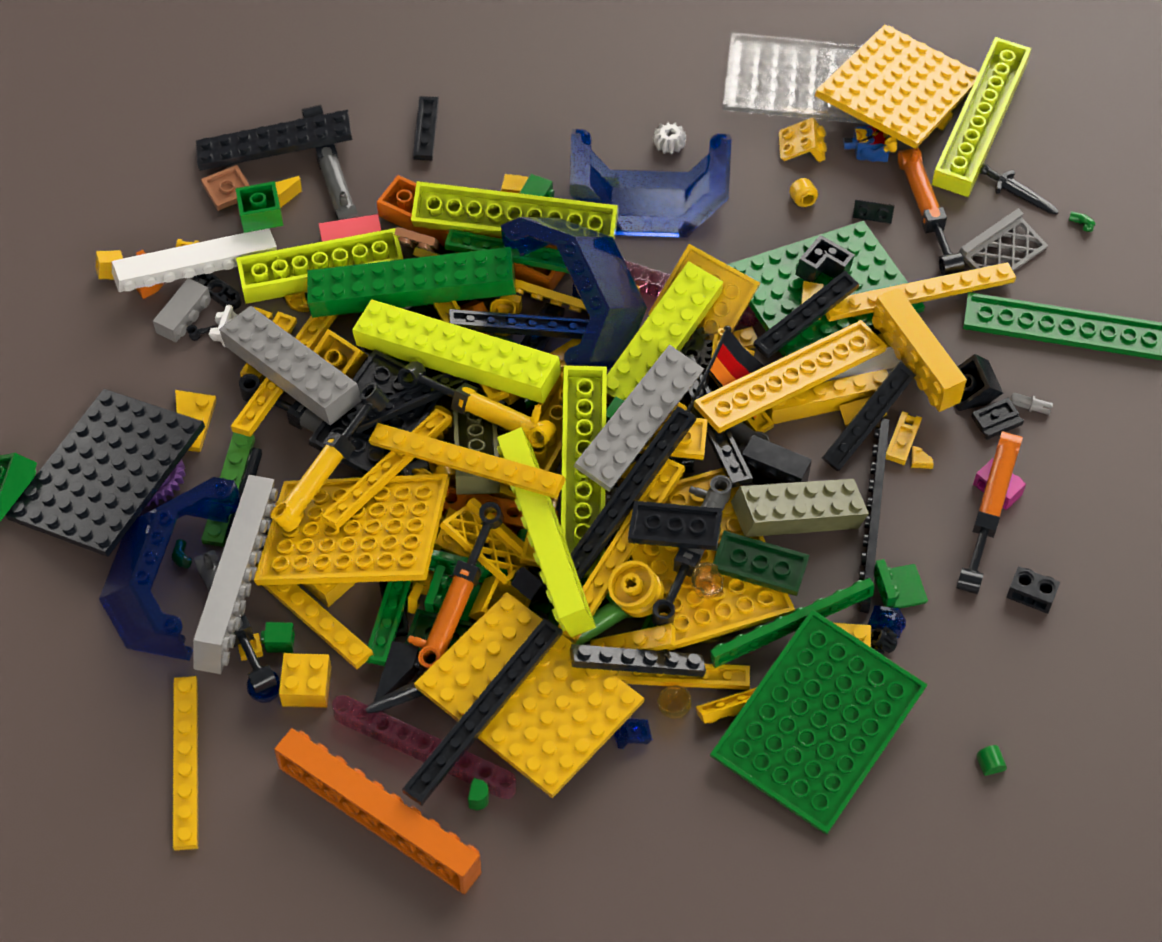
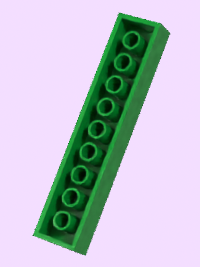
[308,247,516,318]

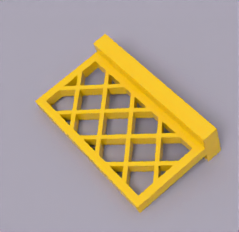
[440,497,530,585]

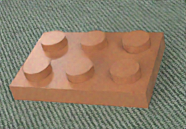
[394,227,442,253]

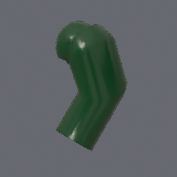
[172,539,192,569]

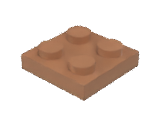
[201,165,250,211]

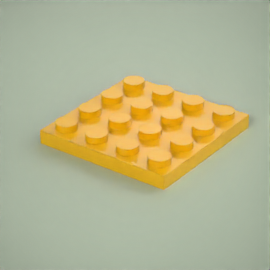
[648,244,760,348]

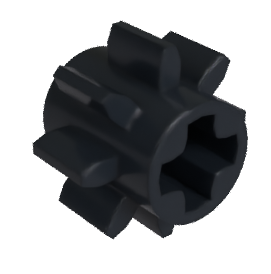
[871,626,897,655]

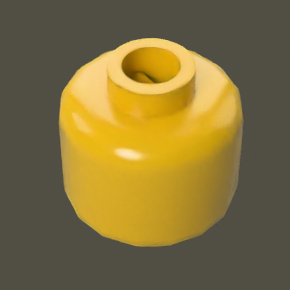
[789,178,818,207]

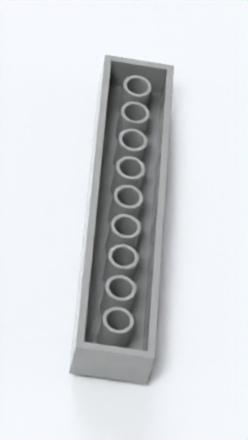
[193,475,278,674]

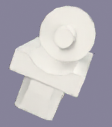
[209,305,237,347]

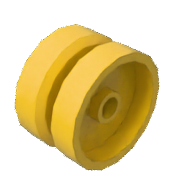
[608,561,665,617]

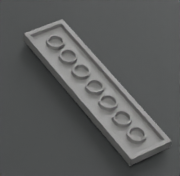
[573,344,704,492]

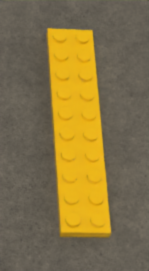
[694,320,887,433]

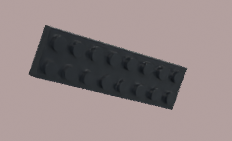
[196,110,352,171]

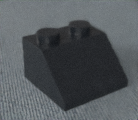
[955,354,1003,411]

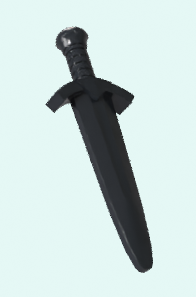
[980,164,1058,215]
[365,667,427,714]

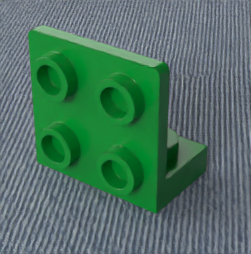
[874,559,928,611]
[424,565,480,622]

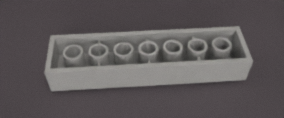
[219,306,362,425]

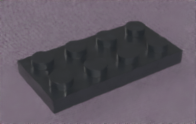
[628,501,723,551]

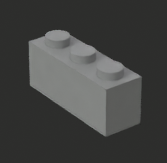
[153,278,211,342]

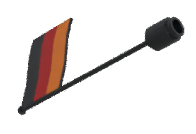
[669,325,764,460]

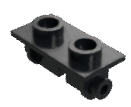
[852,199,895,224]

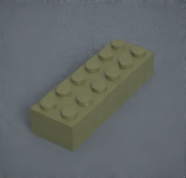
[453,386,500,495]
[731,479,869,537]

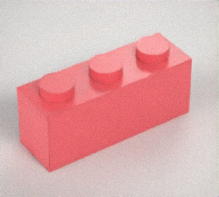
[319,214,381,242]

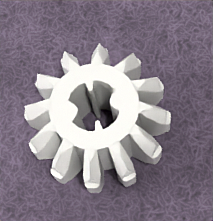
[653,122,686,155]

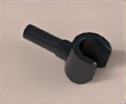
[186,325,216,341]
[680,458,694,472]

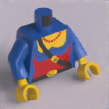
[843,124,898,162]

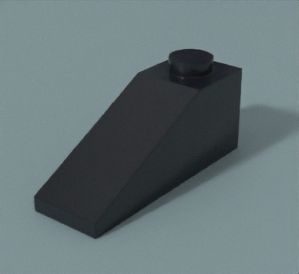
[374,641,421,702]

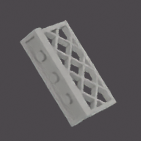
[958,208,1048,272]

